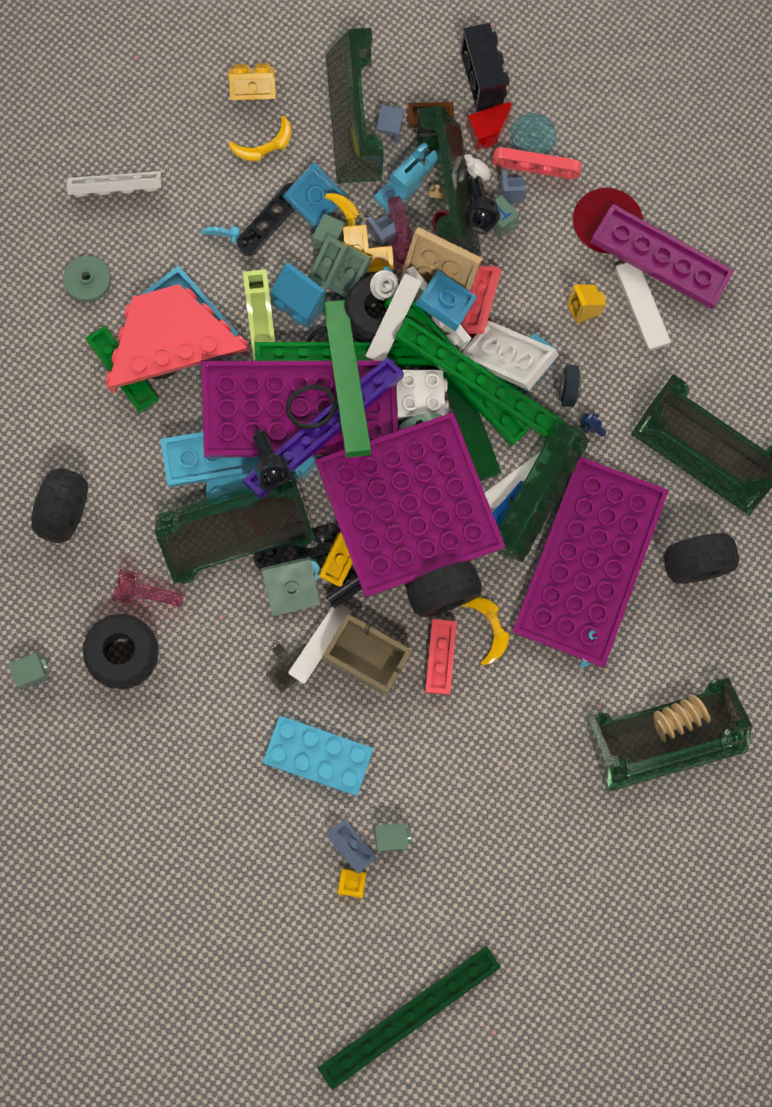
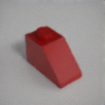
[466,101,512,150]

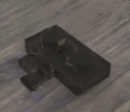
[266,642,320,694]

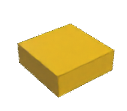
[338,869,367,898]

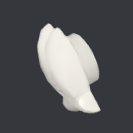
[464,154,491,180]

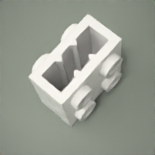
[396,370,449,423]

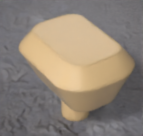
[427,185,446,199]

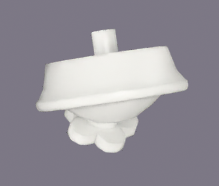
[370,270,399,300]

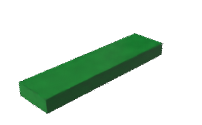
[85,325,159,414]

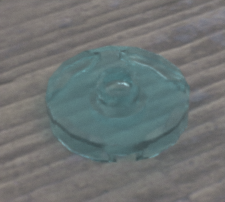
[510,113,557,155]

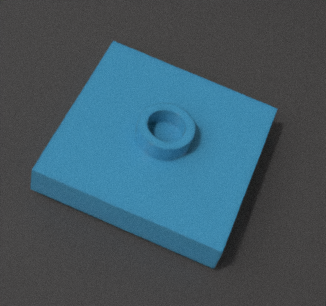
[282,162,346,230]
[416,270,477,331]

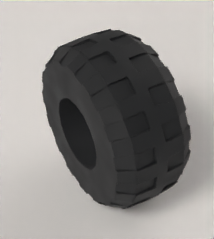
[344,275,400,342]
[31,468,88,543]
[663,533,740,584]
[406,561,482,618]
[82,613,159,690]

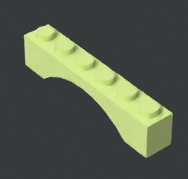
[243,269,275,361]

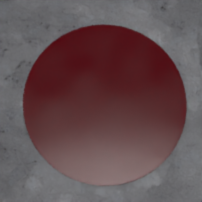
[573,188,643,254]

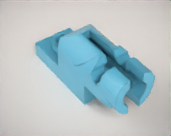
[374,143,439,215]

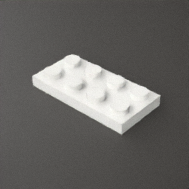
[461,320,559,390]

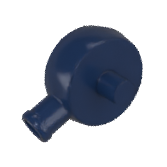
[579,413,607,437]

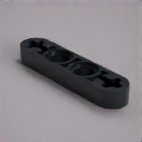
[237,183,295,256]
[254,529,340,571]

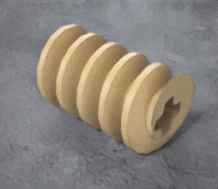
[653,695,711,742]

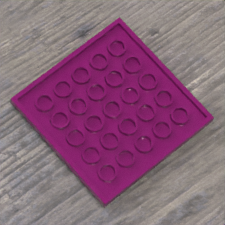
[315,412,505,598]

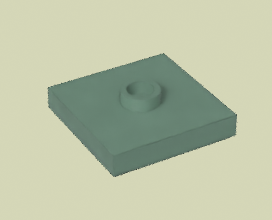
[261,557,320,616]

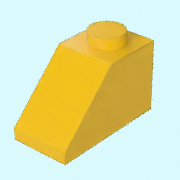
[567,284,606,324]

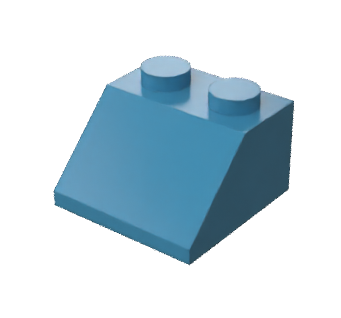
[270,262,325,328]

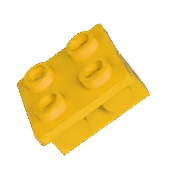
[228,63,276,100]

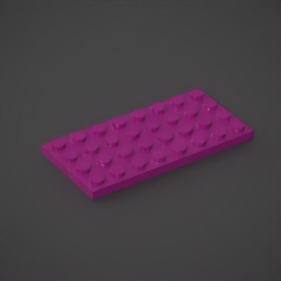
[201,361,398,458]
[512,456,669,668]

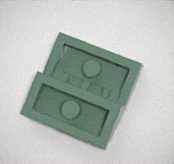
[308,235,373,298]

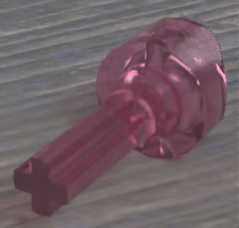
[387,196,414,264]
[112,569,184,607]

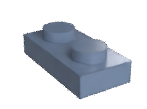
[326,819,377,874]

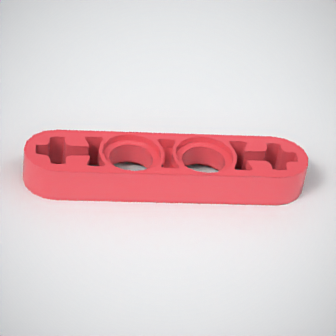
[492,147,582,179]

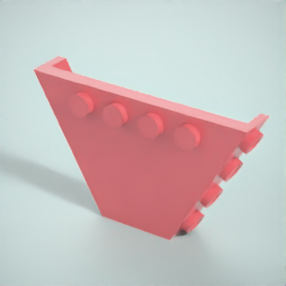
[106,284,249,394]

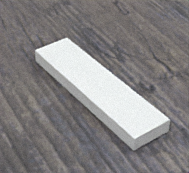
[614,263,671,352]

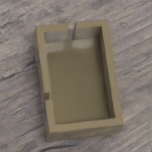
[322,613,412,697]

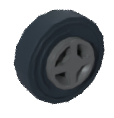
[559,365,581,407]

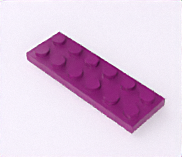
[590,204,735,310]

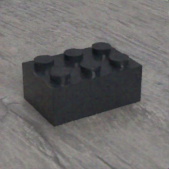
[460,23,510,112]

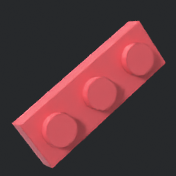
[461,266,502,334]
[425,619,457,696]

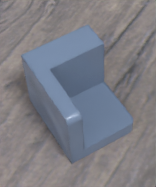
[377,105,404,144]
[500,170,527,203]
[366,215,402,246]

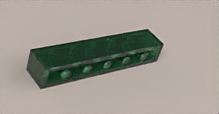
[497,422,589,563]

